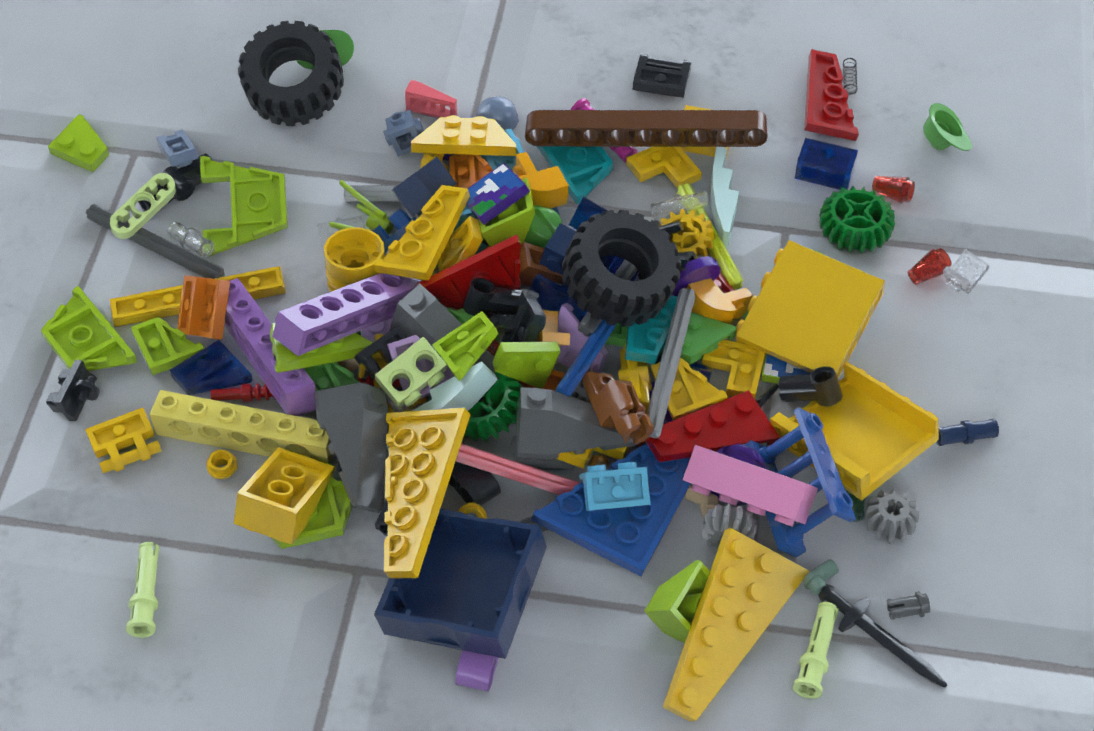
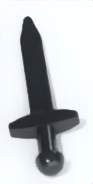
[818,584,947,687]

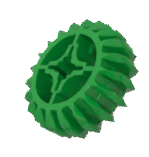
[819,186,895,254]
[463,372,523,442]

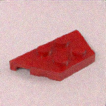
[417,235,521,310]

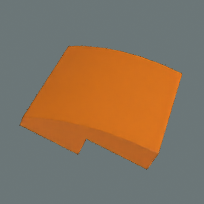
[177,275,230,340]

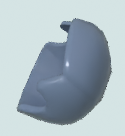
[476,96,519,131]

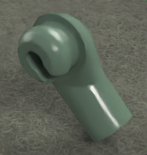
[803,559,839,595]

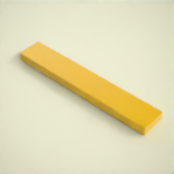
[109,266,286,327]

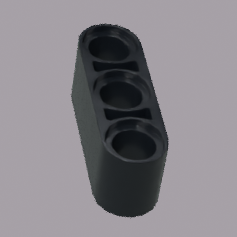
[449,441,501,506]

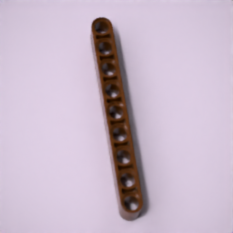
[525,110,768,147]

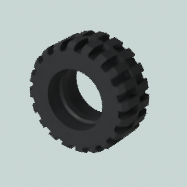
[238,21,344,126]
[562,210,681,327]

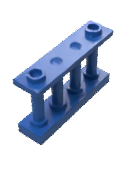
[745,407,856,557]

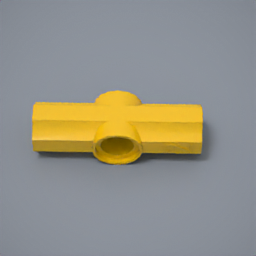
[618,344,652,414]

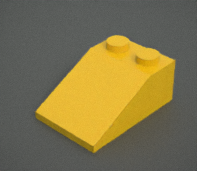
[233,447,335,545]

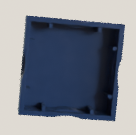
[374,509,547,659]

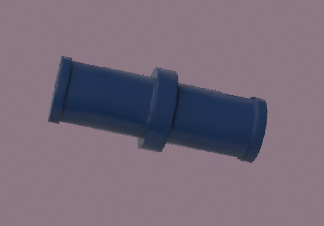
[936,418,999,446]

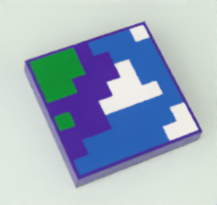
[466,163,530,225]

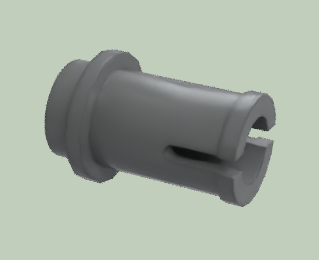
[887,591,931,620]

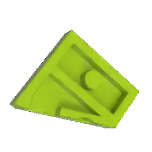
[48,114,109,172]
[432,311,499,381]
[131,317,206,376]
[492,342,561,388]

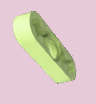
[110,173,176,239]

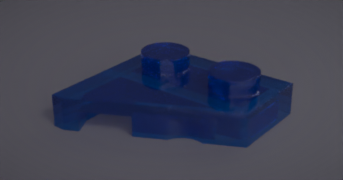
[170,340,253,395]

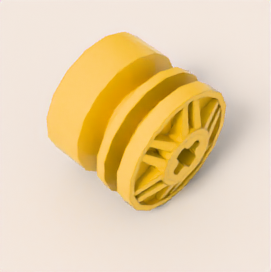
[324,227,384,292]

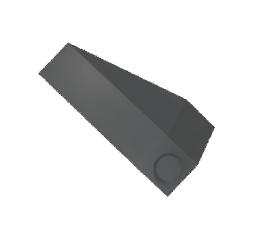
[389,283,495,373]
[314,383,388,513]
[516,387,638,459]

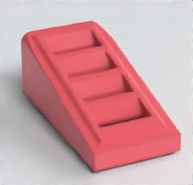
[405,80,457,118]

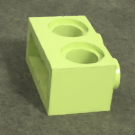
[375,337,447,408]

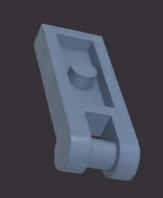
[156,129,198,167]

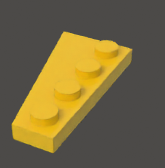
[373,185,470,281]

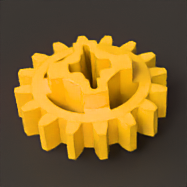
[660,209,715,258]

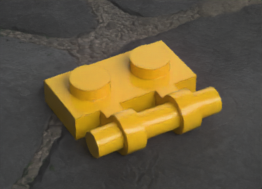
[85,407,162,474]

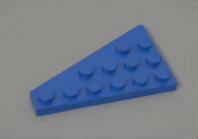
[531,443,691,577]

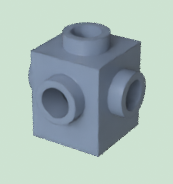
[383,110,424,157]

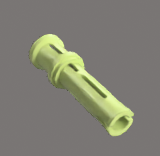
[126,542,160,638]
[792,602,839,699]

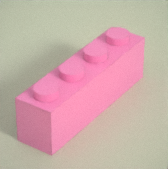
[683,445,818,527]

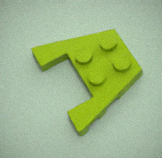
[200,156,288,257]

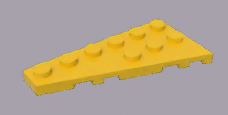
[384,407,470,578]
[663,528,810,722]

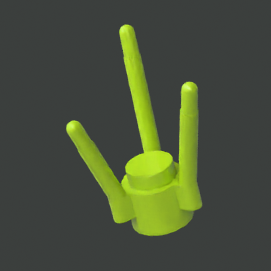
[329,180,394,235]

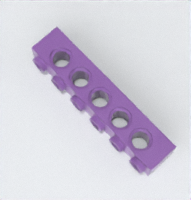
[272,273,421,356]
[224,278,316,416]

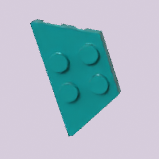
[537,146,613,205]

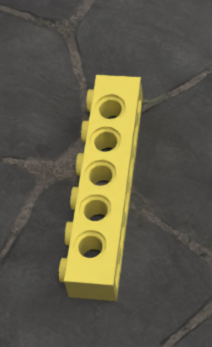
[150,390,334,464]

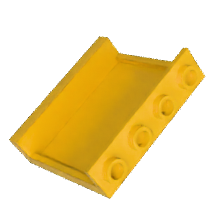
[736,240,885,379]
[770,362,939,501]

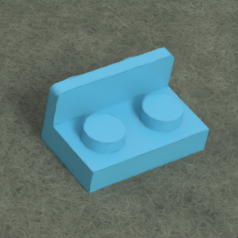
[579,462,651,511]

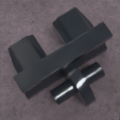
[46,360,100,421]

